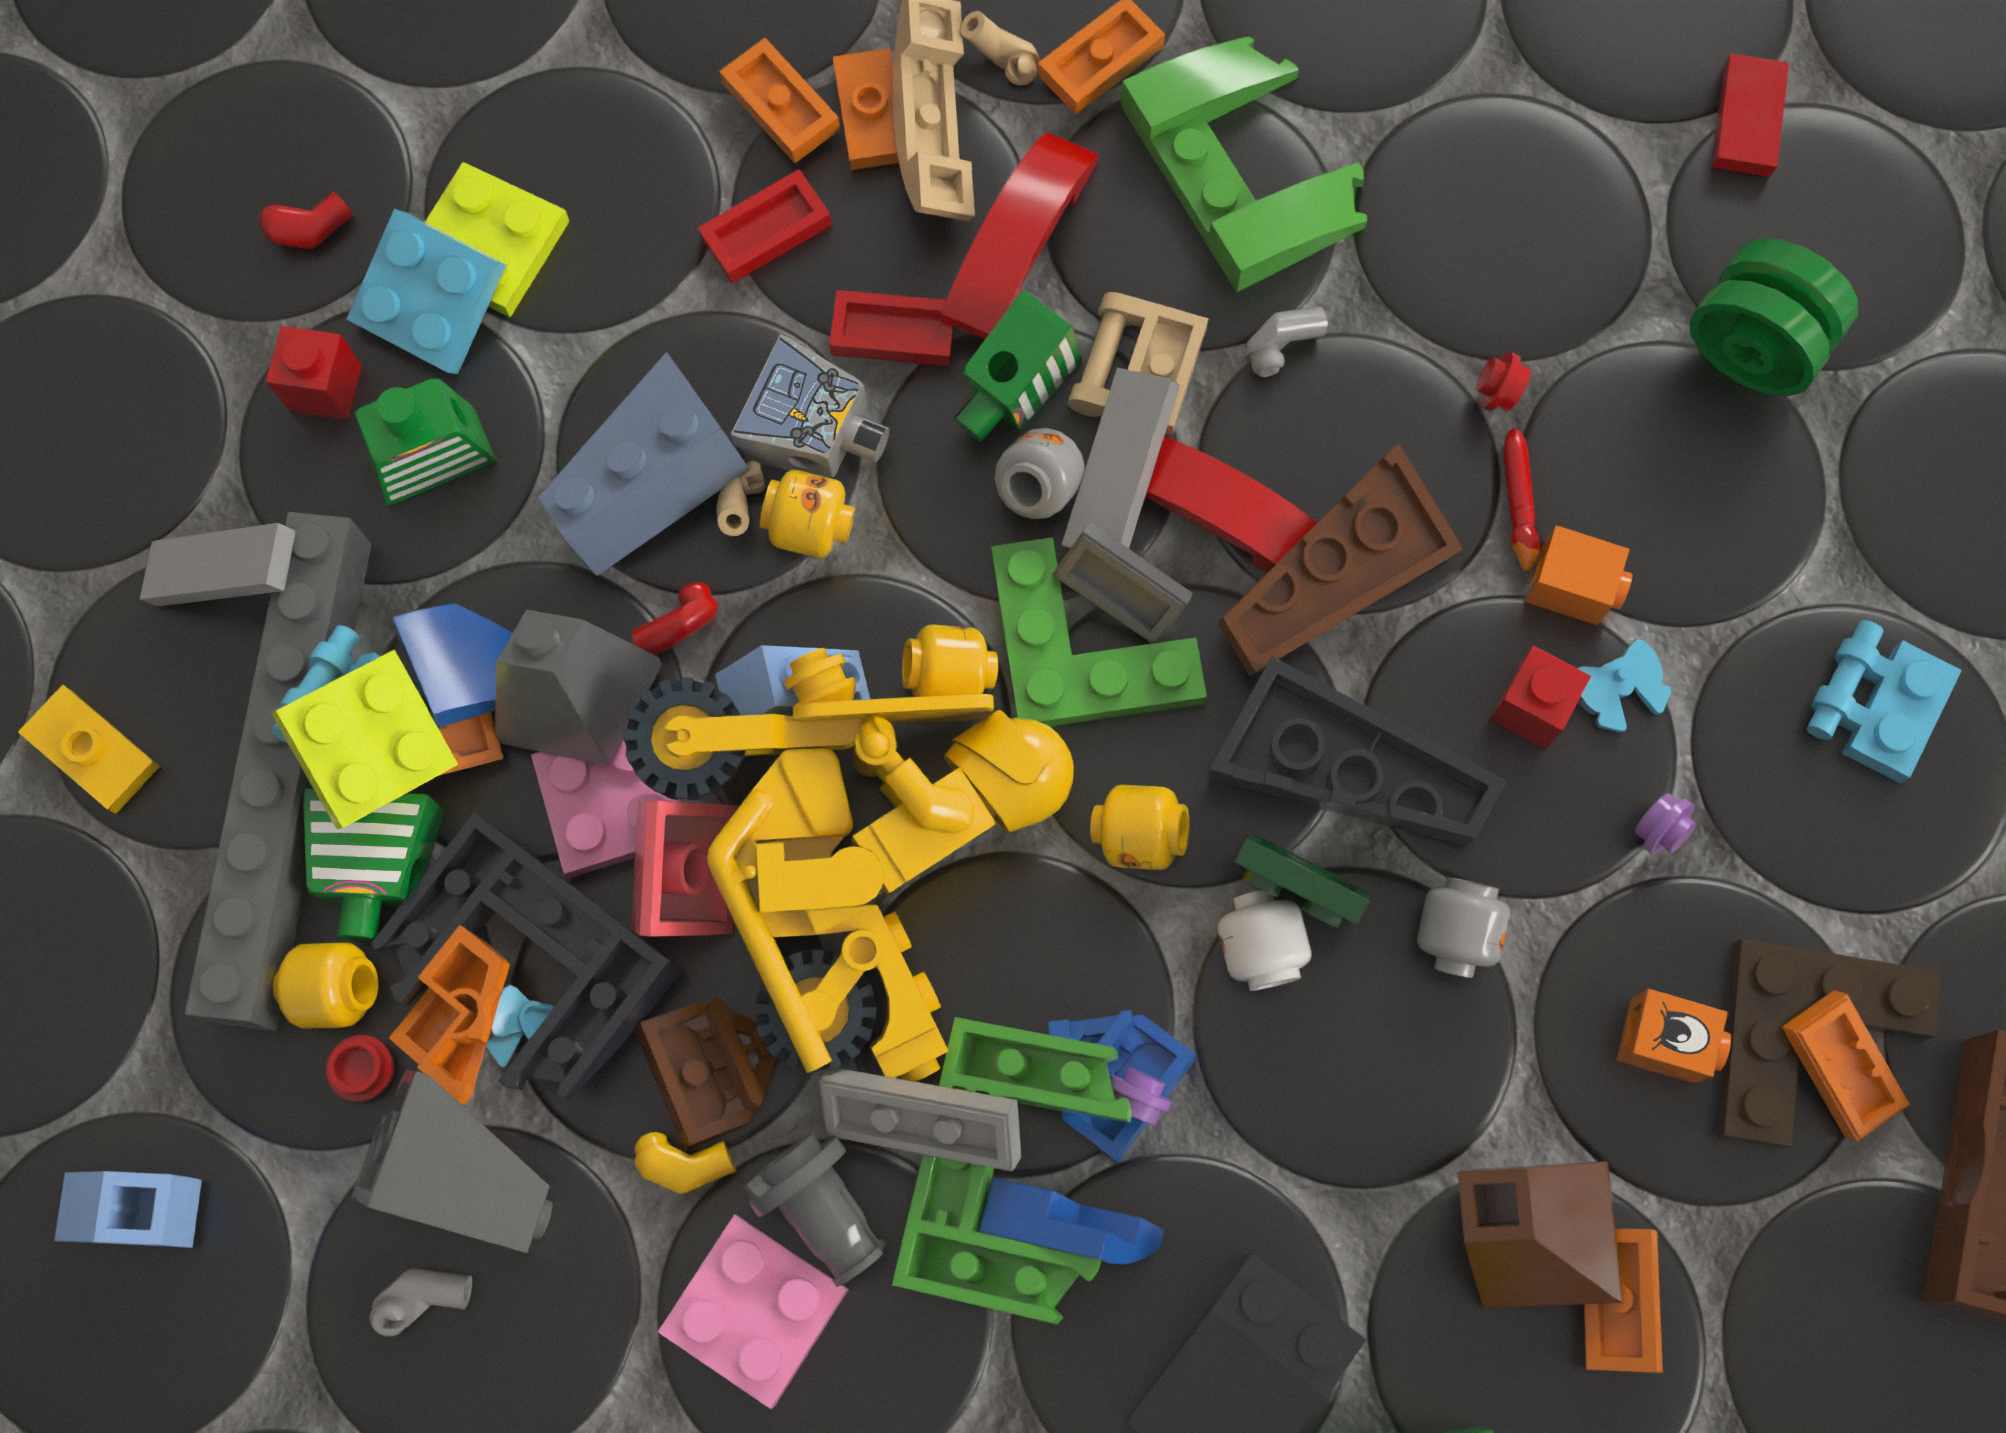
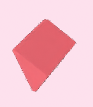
[631,800,740,936]

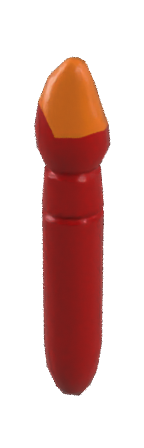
[1503,428,1541,571]

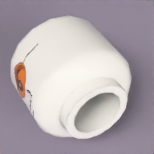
[1217,890,1311,991]

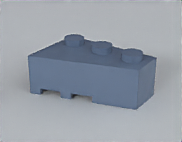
[538,352,750,576]

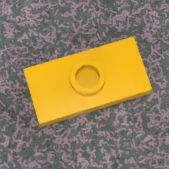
[18,685,161,814]

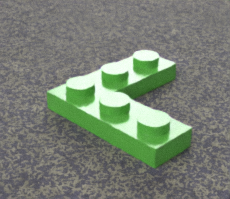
[991,537,1207,727]

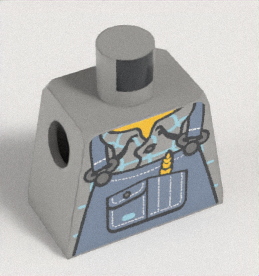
[731,334,890,478]

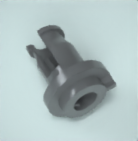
[743,1133,887,1287]

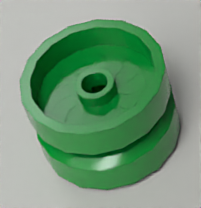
[1689,238,1858,396]

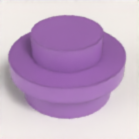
[1635,793,1696,855]
[1110,1067,1172,1125]

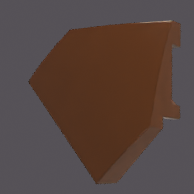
[635,997,778,1151]

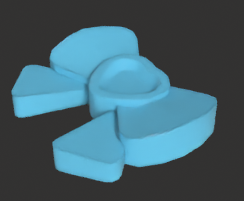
[1577,639,1671,733]
[486,985,554,1067]

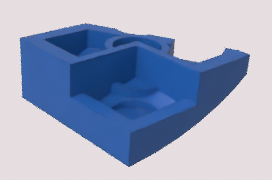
[979,1178,1165,1264]

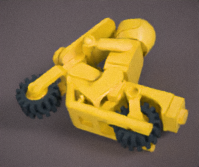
[623,648,1074,1082]

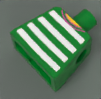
[953,289,1083,442]
[355,379,497,506]
[303,789,444,942]

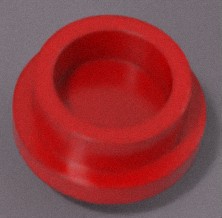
[1475,351,1531,412]
[326,1035,395,1102]

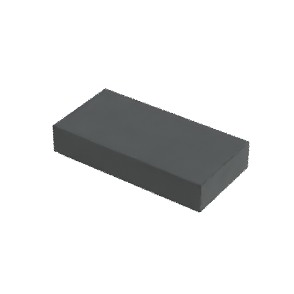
[1052,522,1193,644]

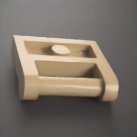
[1067,292,1209,436]

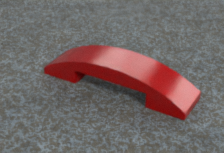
[941,132,1099,339]
[1143,436,1317,572]

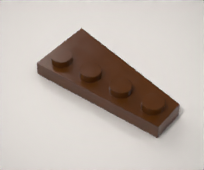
[1217,443,1464,676]

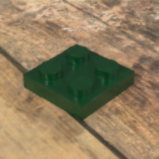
[1235,832,1370,928]

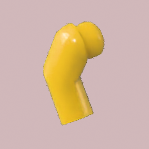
[634,1132,736,1193]

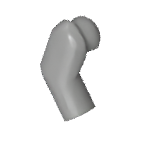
[1245,307,1328,377]
[369,1268,472,1337]

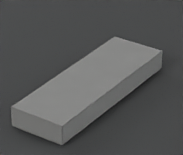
[1062,368,1180,549]
[140,523,295,606]
[819,1067,1021,1171]

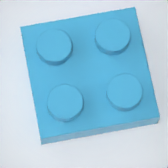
[347,209,507,374]

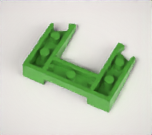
[1121,36,1367,293]
[892,1017,1132,1324]

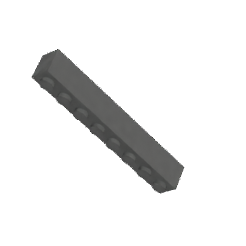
[185,512,372,1032]

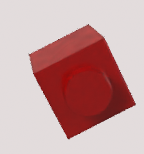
[266,326,362,420]
[1489,645,1591,750]

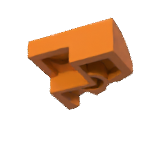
[389,925,510,1106]

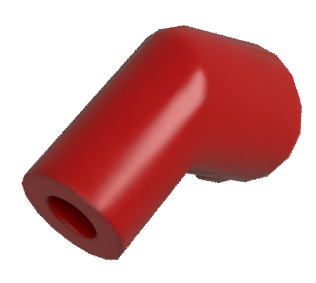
[259,192,353,249]
[632,582,718,655]

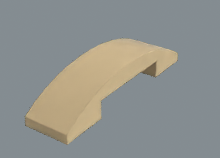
[893,0,975,221]

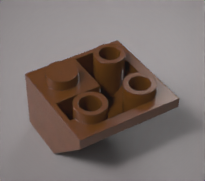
[1457,1161,1624,1308]

